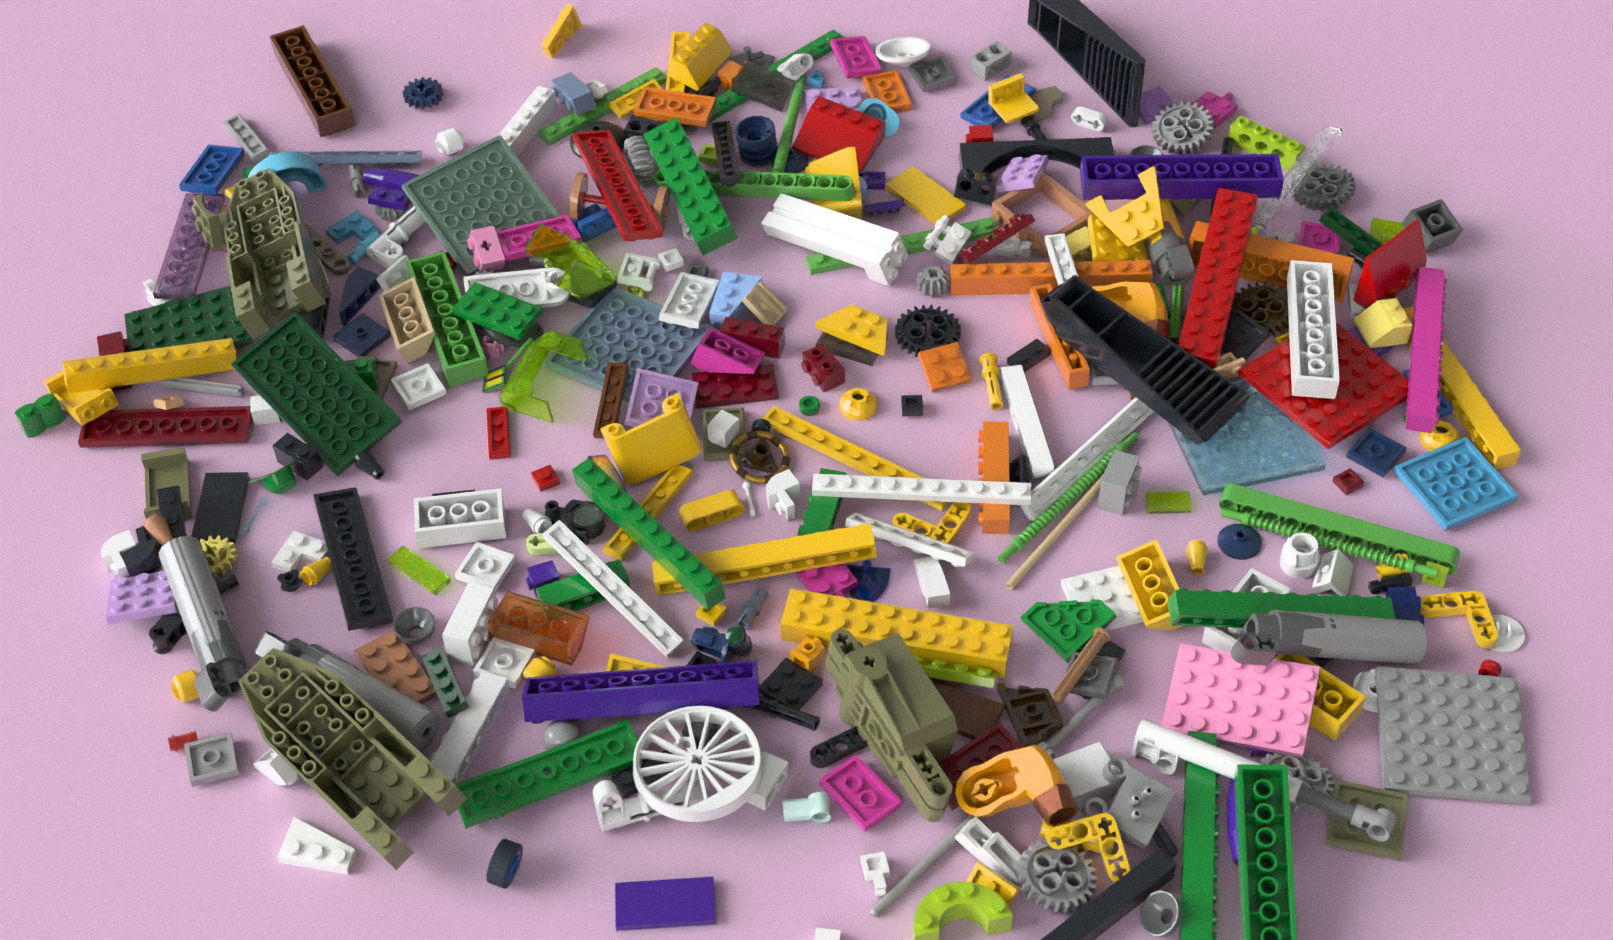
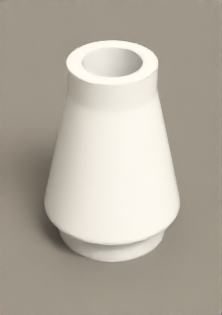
[522,508,552,534]

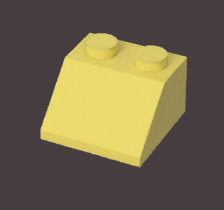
[1353,298,1413,348]

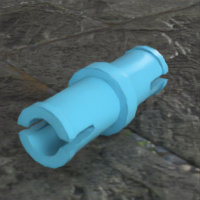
[346,231,380,265]

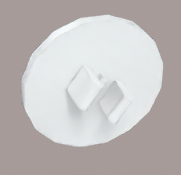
[1481,615,1525,653]

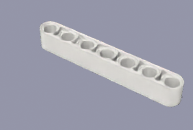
[1000,365,1054,479]

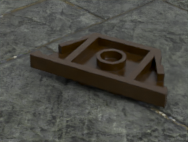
[997,683,1063,748]

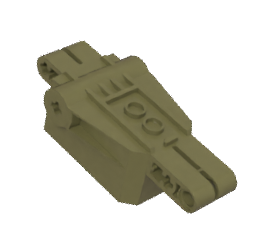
[825,629,958,822]

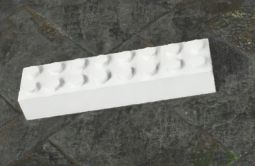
[1287,260,1340,399]

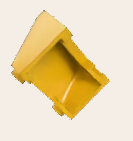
[805,147,862,220]
[601,393,702,485]

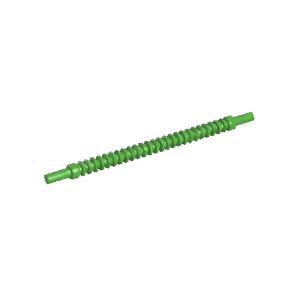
[772,73,806,173]
[998,432,1139,563]
[1221,508,1439,578]

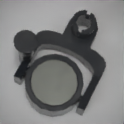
[545,499,605,545]

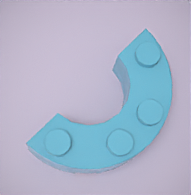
[248,151,327,193]

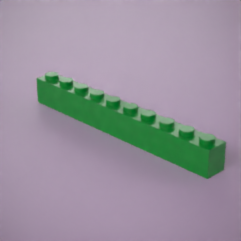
[572,458,726,611]
[1168,588,1396,628]
[1179,731,1221,940]

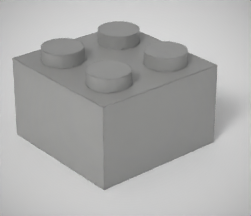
[1098,449,1142,515]

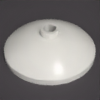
[876,37,931,67]

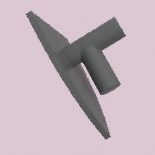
[729,46,775,79]

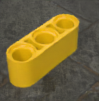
[678,489,745,532]

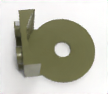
[192,194,228,249]

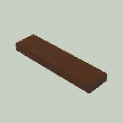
[593,362,630,439]

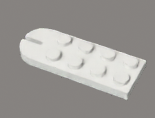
[464,267,571,308]

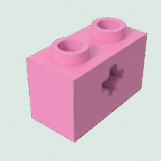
[467,225,505,273]

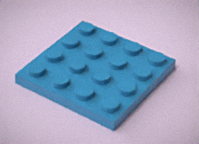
[1394,437,1519,531]

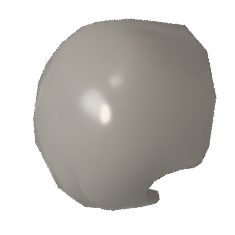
[544,720,580,750]

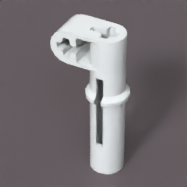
[366,206,426,269]
[593,780,704,832]

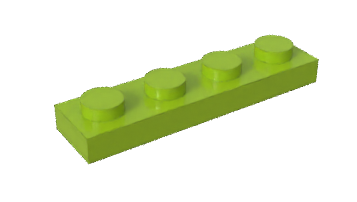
[915,656,997,688]

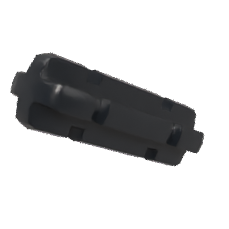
[1368,573,1413,594]

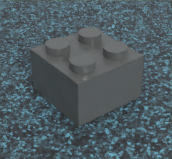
[1402,199,1463,253]

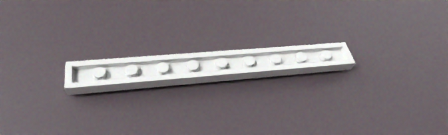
[1020,398,1154,521]
[812,474,1031,505]

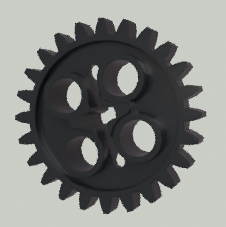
[895,305,961,357]

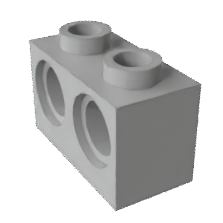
[970,41,1012,81]

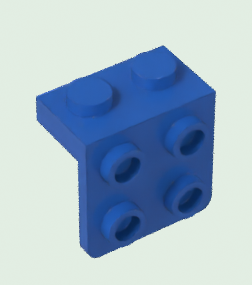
[569,204,617,243]

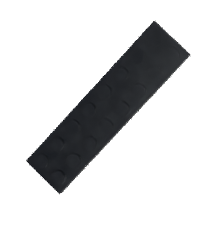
[313,487,393,631]

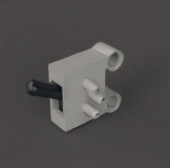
[1081,756,1178,858]

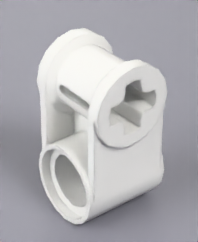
[777,53,813,85]

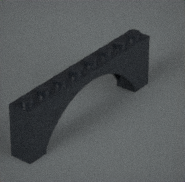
[959,137,1114,186]

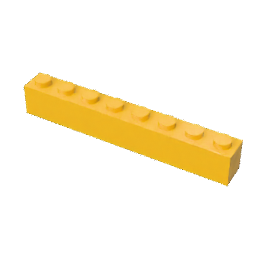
[63,338,236,393]

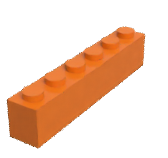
[1030,283,1090,390]
[978,421,1010,534]

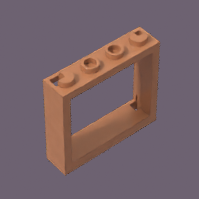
[991,172,1095,258]

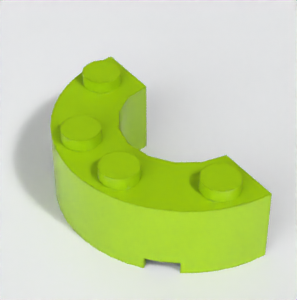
[913,881,1013,940]

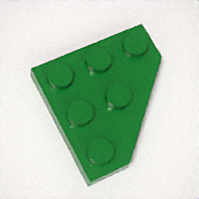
[1020,599,1117,663]

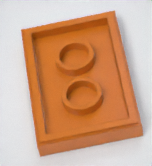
[862,70,913,113]

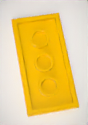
[885,166,966,225]

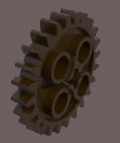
[1233,282,1289,337]

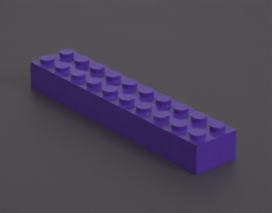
[1080,154,1284,200]
[522,660,760,724]

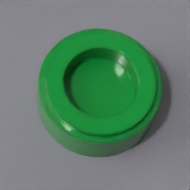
[799,396,820,416]

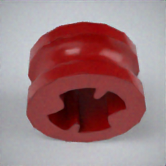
[1478,659,1502,677]

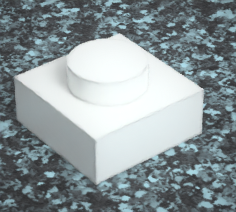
[658,248,684,272]

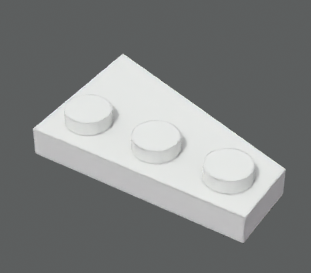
[277,817,356,875]

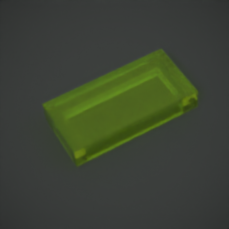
[1145,491,1192,514]

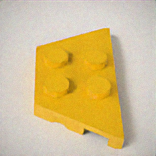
[815,304,887,356]

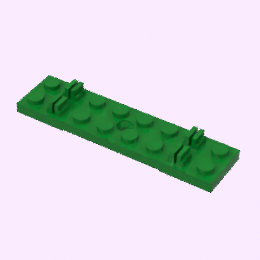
[455,720,646,829]

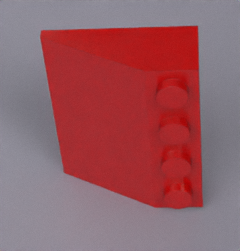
[792,95,886,171]
[1353,219,1427,309]

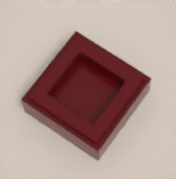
[1332,468,1364,495]

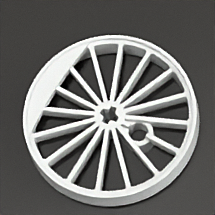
[633,706,762,822]

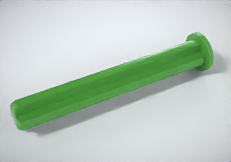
[1169,285,1184,345]

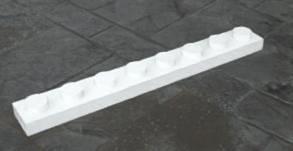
[543,520,684,658]

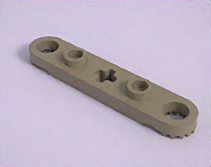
[306,224,351,276]

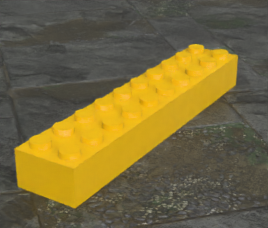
[780,588,1014,678]

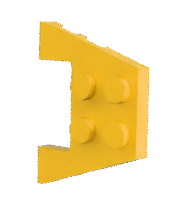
[1085,166,1165,248]

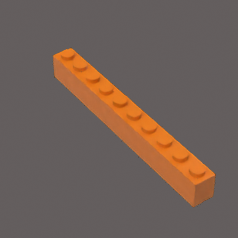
[950,260,1152,295]

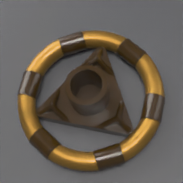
[729,430,791,484]

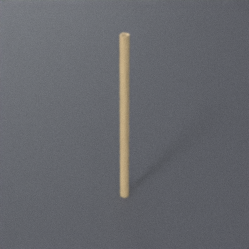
[1005,475,1103,590]

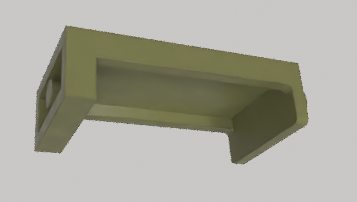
[141,447,192,519]

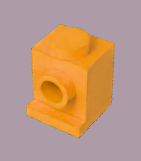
[790,636,825,673]

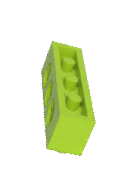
[1228,115,1306,173]

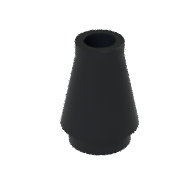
[354,450,385,480]

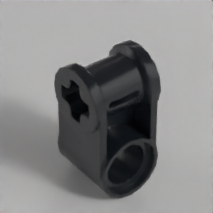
[149,613,187,654]

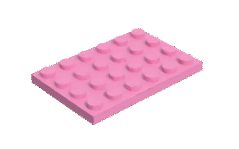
[1162,644,1320,758]

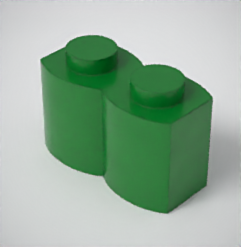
[15,393,66,438]

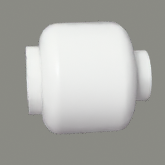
[436,128,465,155]

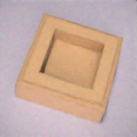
[153,396,184,410]

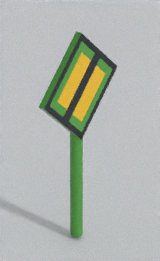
[483,338,533,393]

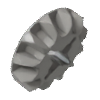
[374,205,406,220]

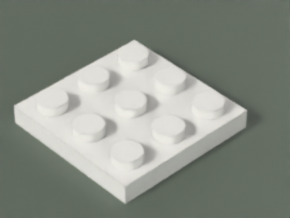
[1061,566,1144,631]

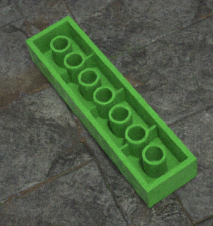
[406,251,489,387]

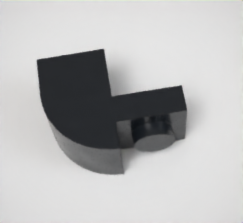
[123,526,163,576]

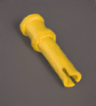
[979,353,1003,410]

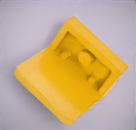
[988,73,1039,123]

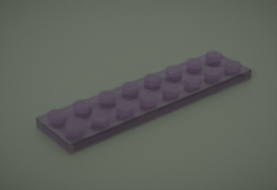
[153,193,225,299]

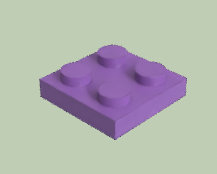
[1139,86,1174,124]

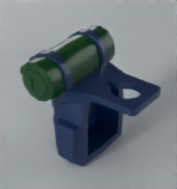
[690,626,752,663]

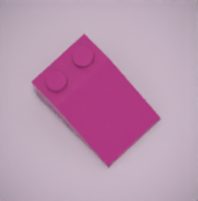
[691,327,765,374]

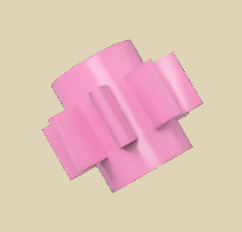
[479,335,505,359]

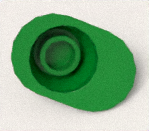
[248,462,296,494]

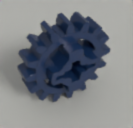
[402,77,444,110]

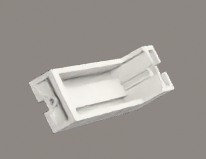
[761,193,908,286]

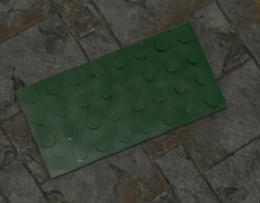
[231,311,402,477]

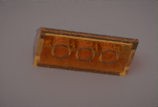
[487,591,590,666]

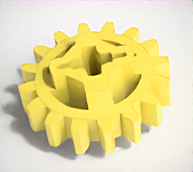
[200,535,238,579]

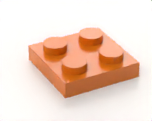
[918,342,971,392]

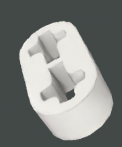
[1071,107,1107,131]

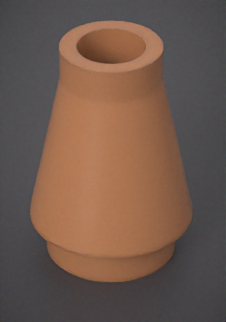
[144,513,174,546]

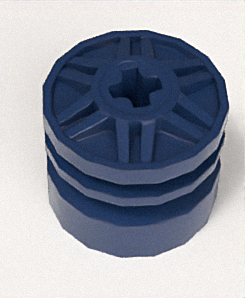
[735,116,778,166]

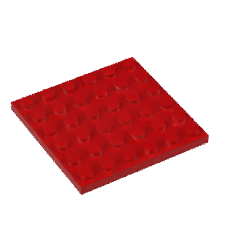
[1238,322,1409,450]

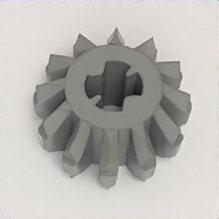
[916,264,950,297]

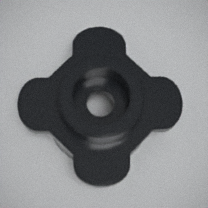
[277,569,303,592]

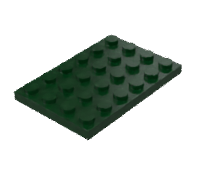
[124,286,253,352]

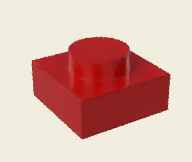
[531,465,560,492]

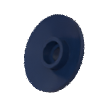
[771,147,809,173]
[1217,524,1262,560]

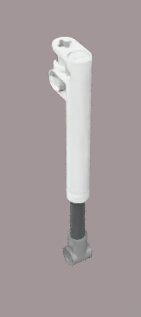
[1131,718,1396,842]

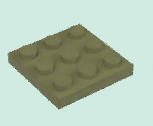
[1326,779,1409,861]

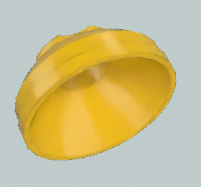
[839,388,877,421]
[1419,420,1460,451]

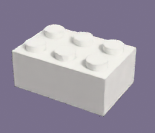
[442,582,501,668]

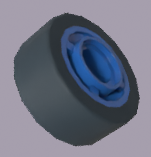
[486,839,523,889]

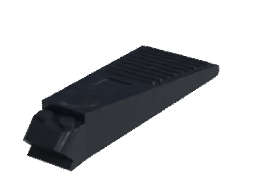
[1027,0,1146,127]
[1040,275,1249,445]

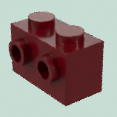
[801,343,845,392]

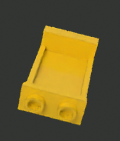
[43,370,119,426]

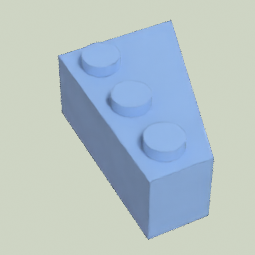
[709,271,763,331]

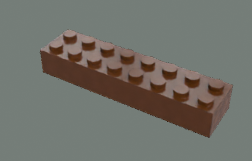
[270,25,356,137]

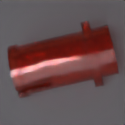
[168,731,198,753]

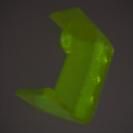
[524,224,617,299]
[499,331,588,423]

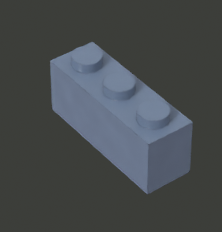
[551,72,597,116]

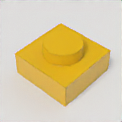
[696,603,728,627]

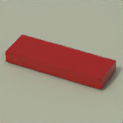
[486,406,511,460]

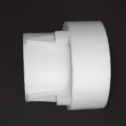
[1280,533,1320,579]

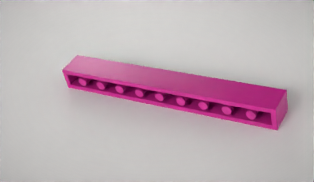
[1405,266,1447,433]

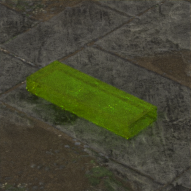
[387,546,451,596]

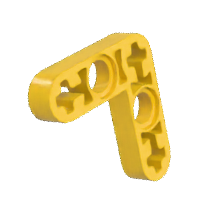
[892,502,971,545]
[1418,591,1498,649]
[1046,812,1130,882]

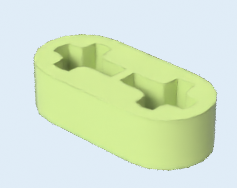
[526,533,559,556]

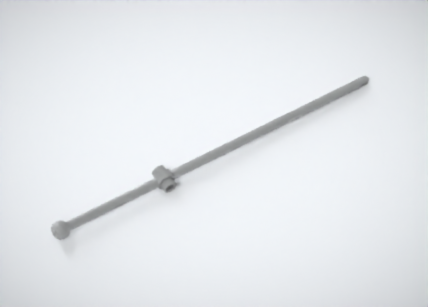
[870,672,1126,917]

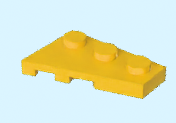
[542,3,583,58]

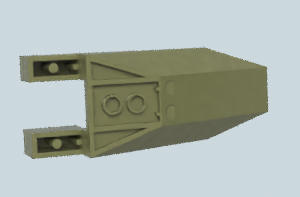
[223,168,332,339]
[238,648,467,870]

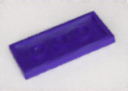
[615,876,716,931]

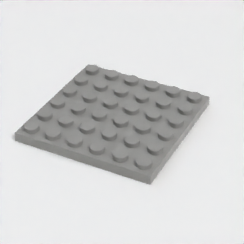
[1375,666,1531,806]

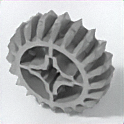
[624,136,654,187]

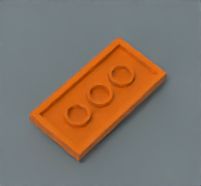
[634,87,716,127]

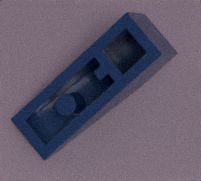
[339,266,381,326]

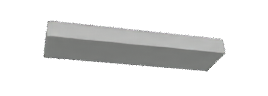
[223,114,270,163]

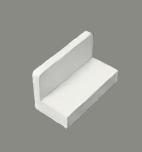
[1312,549,1354,596]

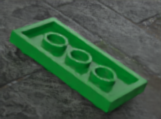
[452,282,543,340]

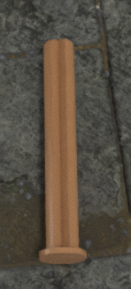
[1052,627,1111,703]

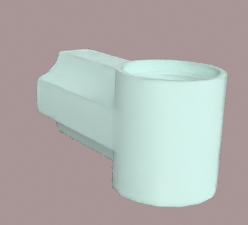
[783,792,831,824]

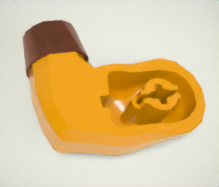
[1091,282,1169,339]
[956,745,1078,826]

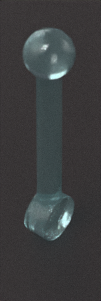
[240,497,268,534]

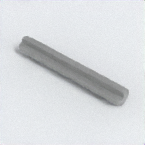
[163,377,243,397]

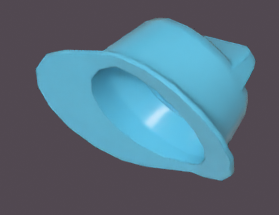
[858,98,900,138]

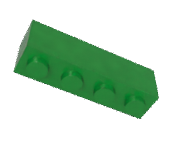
[798,468,846,536]
[536,559,630,621]

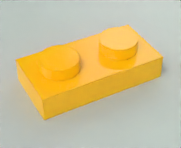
[966,861,1020,908]

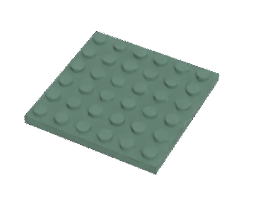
[402,135,560,276]

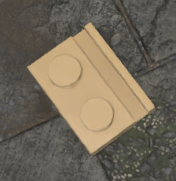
[741,281,788,326]

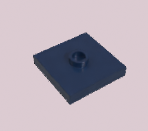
[333,313,391,356]
[1346,428,1407,478]

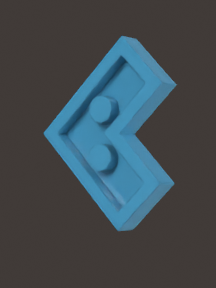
[326,211,381,244]

